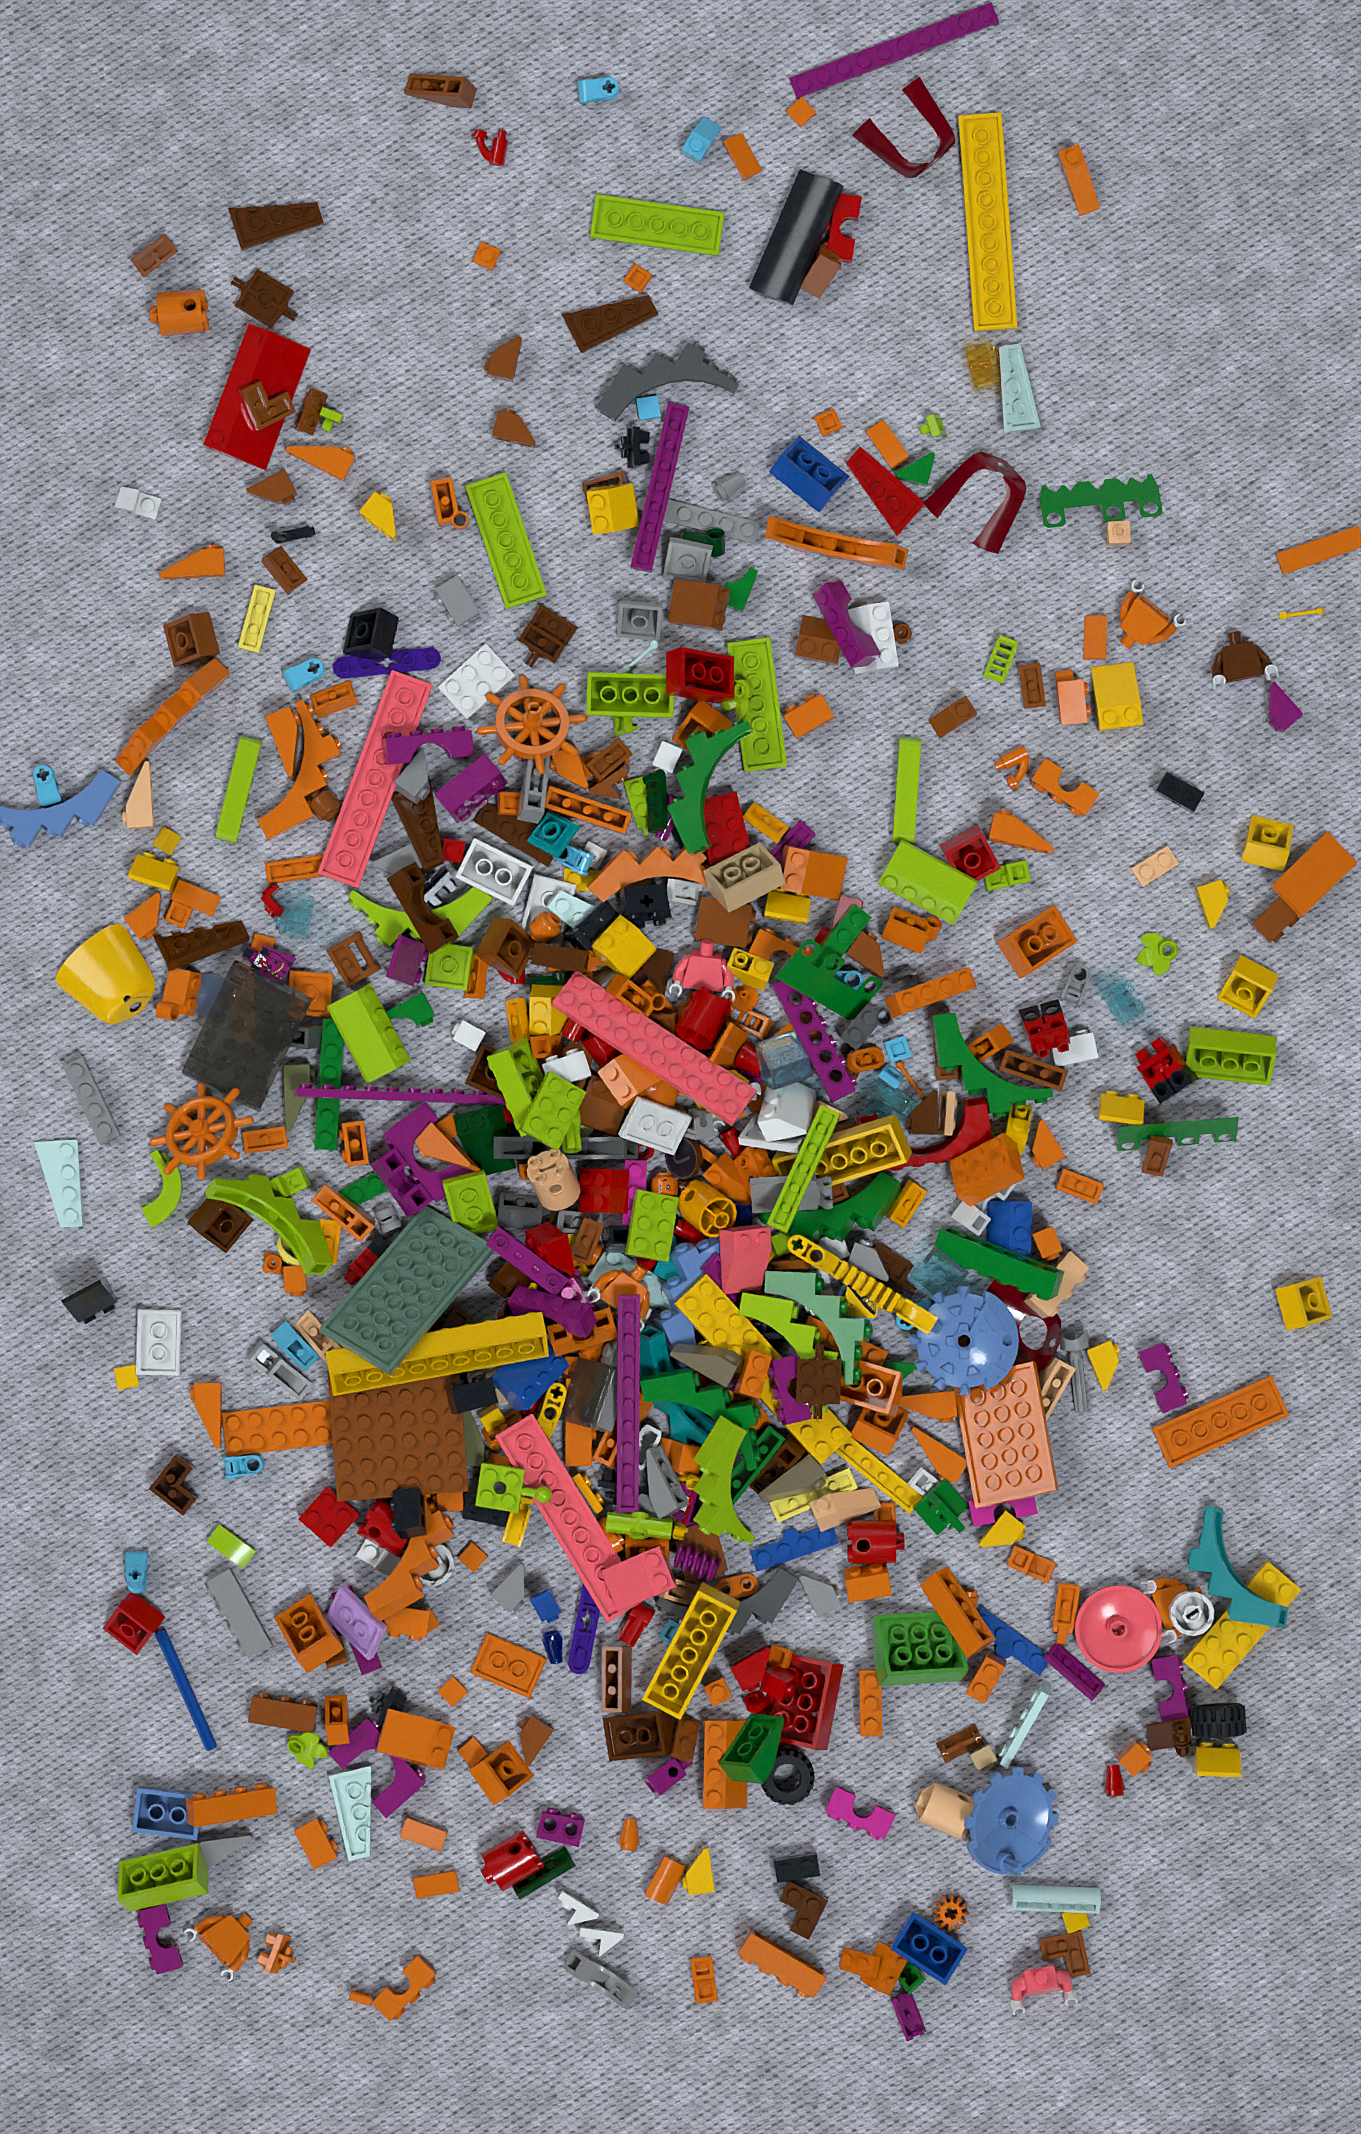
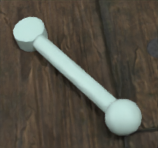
[623,640,659,673]

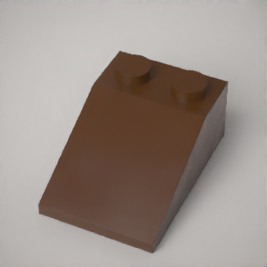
[602,1709,675,1762]

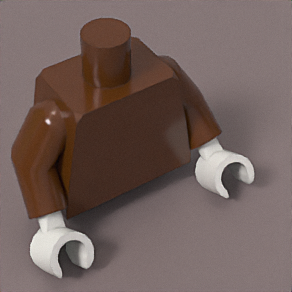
[1211,631,1279,689]

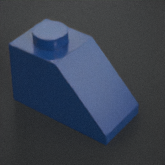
[530,1588,562,1623]

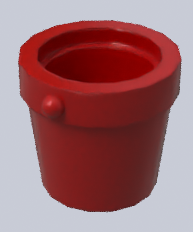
[734,1042,770,1077]

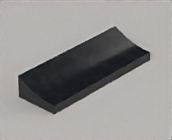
[749,169,844,305]

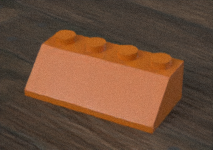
[840,1360,903,1417]
[703,1719,747,1809]
[738,1928,827,1998]

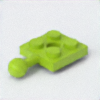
[475,1462,552,1513]

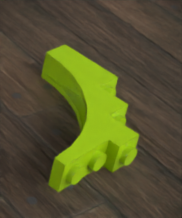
[348,887,493,947]
[205,1174,333,1276]
[739,1292,843,1416]
[693,1416,756,1544]

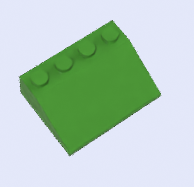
[873,1612,969,1686]

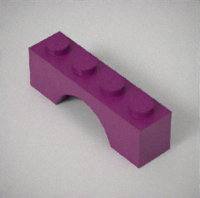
[812,581,881,668]
[382,726,474,765]
[507,1285,597,1338]

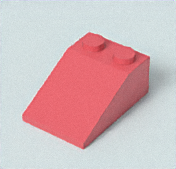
[719,1224,771,1294]
[601,1546,678,1612]

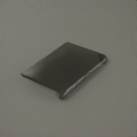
[559,1357,617,1430]

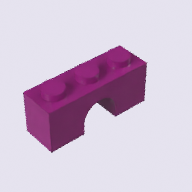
[370,1147,433,1217]
[1137,1343,1189,1413]
[767,1355,812,1425]
[1150,1654,1191,1722]
[137,1903,184,1975]

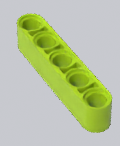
[215,736,263,844]
[892,737,921,845]

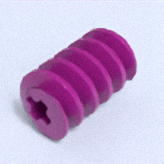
[674,1541,722,1582]

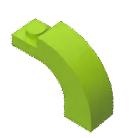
[141,1149,183,1228]

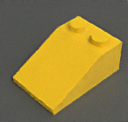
[1090,662,1143,732]

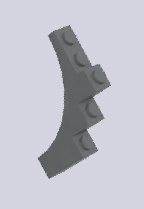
[596,343,739,422]
[493,1137,638,1160]
[656,1567,799,1635]

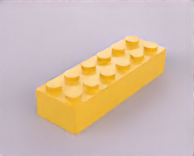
[772,1114,912,1186]
[1182,1560,1301,1690]
[642,1582,741,1720]

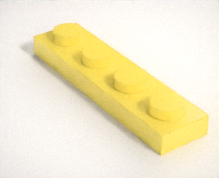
[769,1468,858,1522]

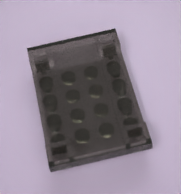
[181,960,313,1112]

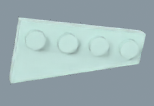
[999,344,1041,434]
[546,890,640,944]
[34,1140,83,1228]
[585,1252,671,1310]
[999,1680,1051,1768]
[329,1765,372,1861]

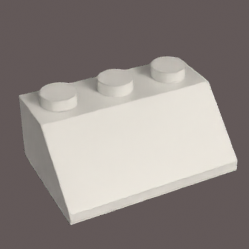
[848,601,899,674]
[455,838,534,906]
[757,1078,817,1142]

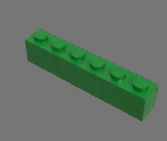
[315,1018,345,1151]
[932,1226,1065,1300]

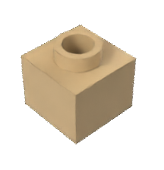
[969,1743,997,1771]

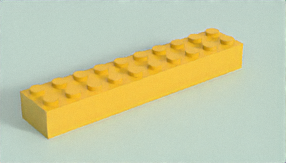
[325,1312,549,1396]

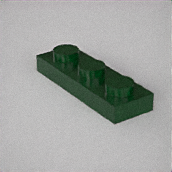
[512,1846,576,1899]

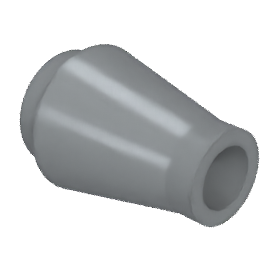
[713,472,746,501]

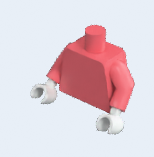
[668,939,736,1002]
[1010,1966,1078,2015]

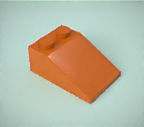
[265,707,302,780]
[987,810,1054,855]
[778,845,848,900]
[996,905,1077,979]
[706,1022,750,1070]
[597,1054,665,1110]
[376,1709,456,1770]

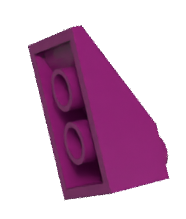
[386,935,429,987]

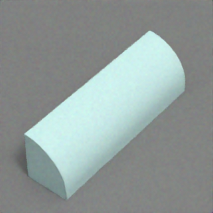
[1012,1884,1101,1914]

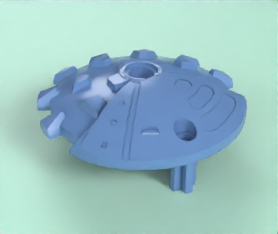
[910,1286,1019,1395]
[964,1767,1058,1876]

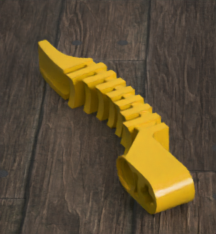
[788,1234,938,1335]
[501,1383,567,1547]

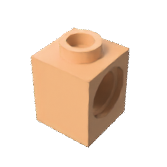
[1106,521,1131,546]

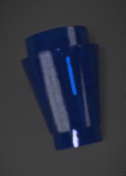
[541,1630,563,1664]

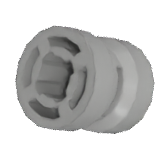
[374,1206,402,1234]

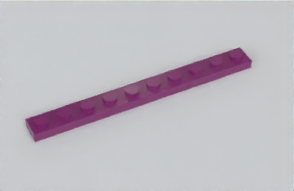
[789,2,999,99]
[294,1084,506,1105]
[617,1294,640,1512]

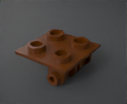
[629,949,674,995]
[1146,1717,1192,1757]

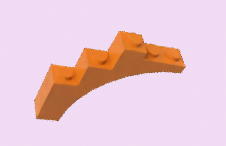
[764,516,909,570]
[115,658,230,776]
[257,700,343,841]
[586,845,710,903]
[364,1494,455,1622]

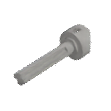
[1060,1329,1089,1414]

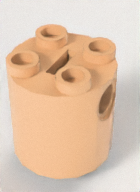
[527,1149,580,1211]
[915,1781,975,1840]

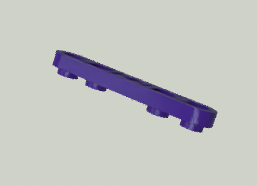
[333,647,441,679]
[568,1584,600,1674]

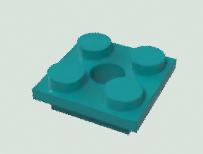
[527,810,580,859]

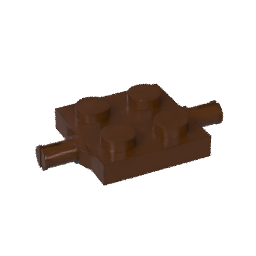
[231,269,298,329]
[868,1242,917,1296]
[796,1344,841,1419]

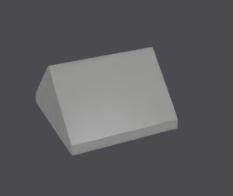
[617,601,663,641]

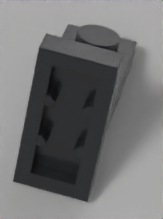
[562,900,619,951]

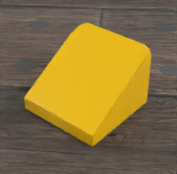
[1062,1912,1091,1934]

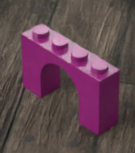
[384,1102,475,1203]
[328,1717,426,1818]

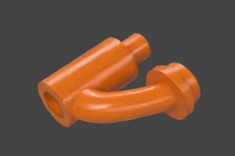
[993,745,1030,790]

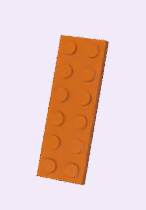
[1152,1375,1289,1468]
[222,1400,333,1457]

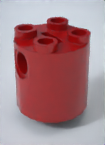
[674,987,732,1051]
[357,1498,410,1557]
[847,1520,905,1564]
[480,1830,545,1891]

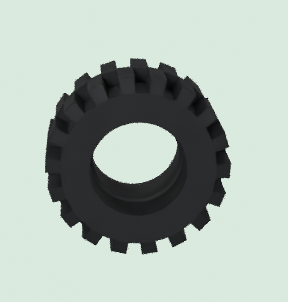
[1190,1703,1247,1738]
[761,1748,815,1805]

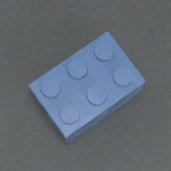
[132,1786,201,1840]

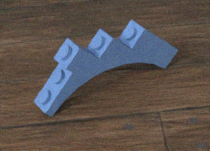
[0,770,122,848]
[654,1236,720,1368]

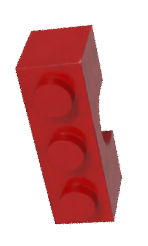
[824,193,862,264]

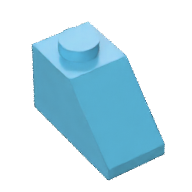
[682,117,722,164]
[270,1321,320,1371]

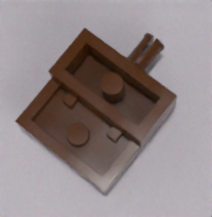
[518,605,578,668]

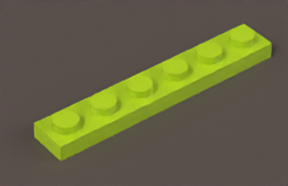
[767,1105,841,1234]

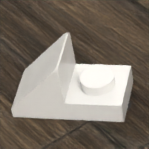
[115,487,162,520]
[667,879,702,906]
[908,1467,940,1497]
[356,1539,402,1576]
[558,1889,600,1925]
[580,1925,624,1957]

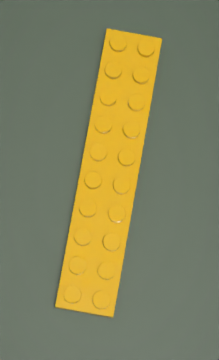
[958,112,1018,332]
[674,1274,852,1465]

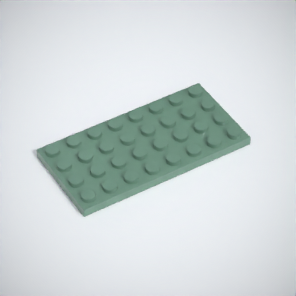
[319,1206,495,1375]

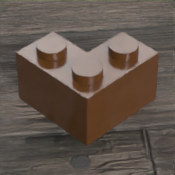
[149,1454,199,1516]
[779,1881,828,1940]

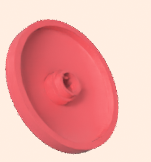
[1075,1585,1162,1673]

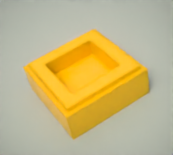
[114,1364,140,1390]

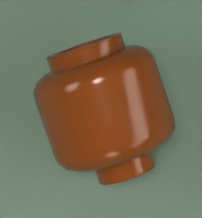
[309,789,341,822]

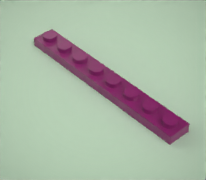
[630,402,690,573]

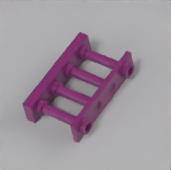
[486,1227,569,1296]

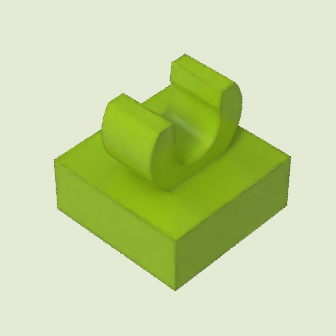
[319,407,344,433]
[919,414,947,438]
[612,717,639,736]

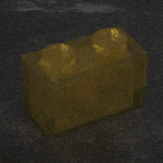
[965,341,1001,392]

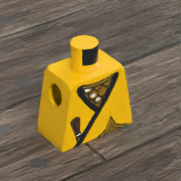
[845,1285,890,1318]

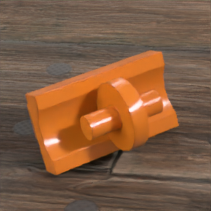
[257,1933,296,1973]

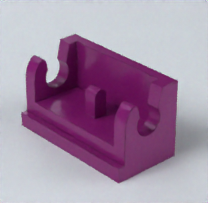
[891,1992,926,2041]

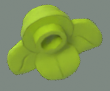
[721,678,754,720]
[1136,933,1178,975]
[287,1732,329,1769]

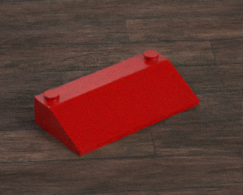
[203,323,311,471]

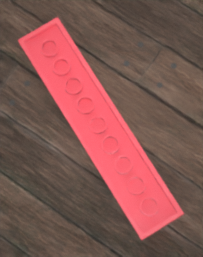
[317,670,433,889]
[551,972,757,1126]
[495,1413,643,1623]

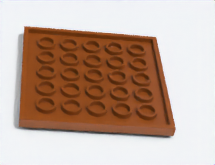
[327,1370,469,1502]

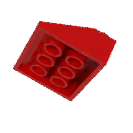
[763,1654,844,1750]

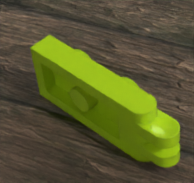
[624,776,654,837]

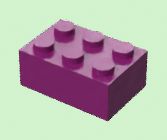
[434,753,508,823]

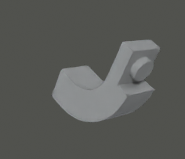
[563,1949,639,2010]

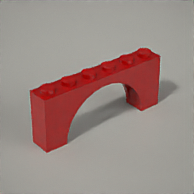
[856,1096,992,1174]

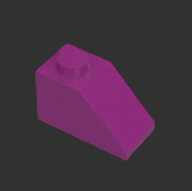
[1268,682,1303,733]

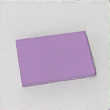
[326,1584,388,1660]

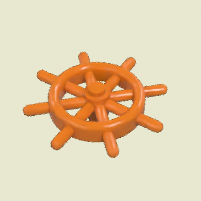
[476,675,588,774]
[149,1082,254,1181]

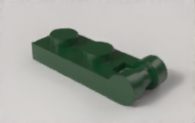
[643,769,668,834]

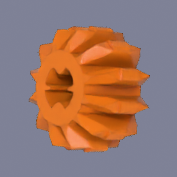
[932,1893,969,1931]

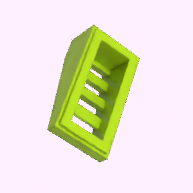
[983,635,1019,684]

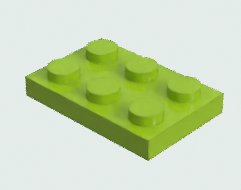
[519,1071,587,1150]
[442,1170,499,1235]
[625,1190,679,1262]

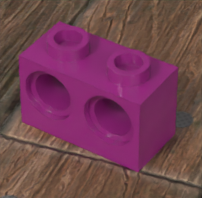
[536,1807,585,1847]

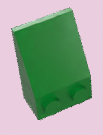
[719,1713,784,1784]

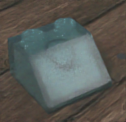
[276,895,316,941]
[1099,978,1145,1029]
[755,1030,813,1090]
[853,1077,915,1125]
[908,1245,969,1299]

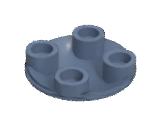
[195,973,232,1017]

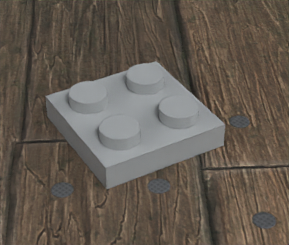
[663,537,713,583]

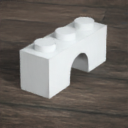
[951,1183,1017,1237]

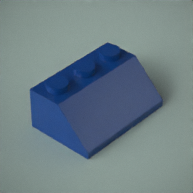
[769,436,850,513]
[986,1201,1032,1258]
[491,1344,570,1411]
[890,1912,968,1985]

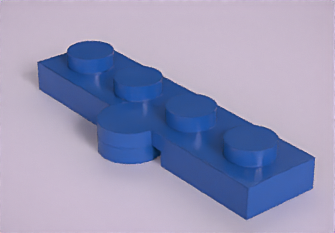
[750,1527,839,1572]
[978,1607,1049,1676]

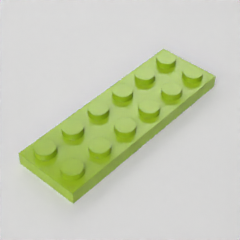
[590,194,725,257]
[465,472,547,610]
[727,637,787,773]

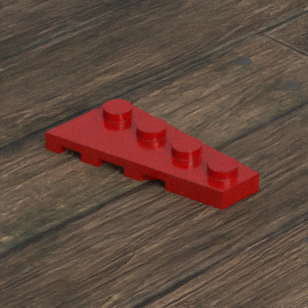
[846,447,924,536]

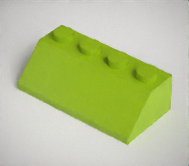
[586,672,674,718]
[877,839,978,926]
[326,983,411,1084]
[1185,1027,1277,1086]
[487,1037,544,1137]
[117,1843,209,1912]

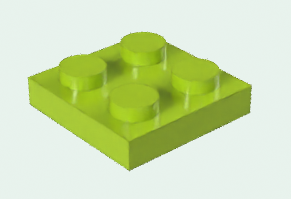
[424,944,474,991]

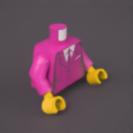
[558,1264,618,1320]

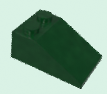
[453,1105,516,1175]

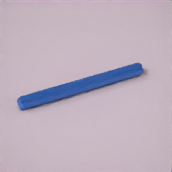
[155,1629,217,1751]

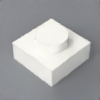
[584,841,608,870]

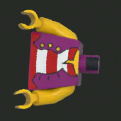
[669,1473,703,1540]

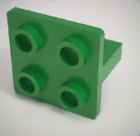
[913,1479,969,1535]

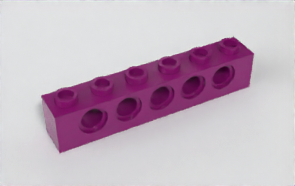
[772,981,857,1103]

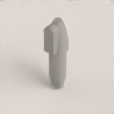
[502,843,540,870]

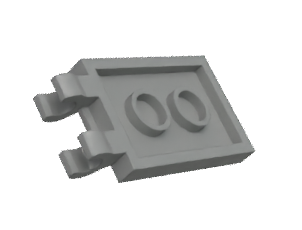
[750,1174,833,1213]

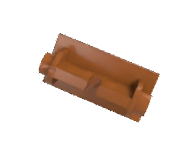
[294,388,328,436]
[936,1725,985,1763]

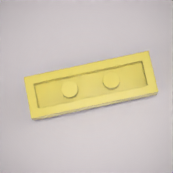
[238,585,276,654]

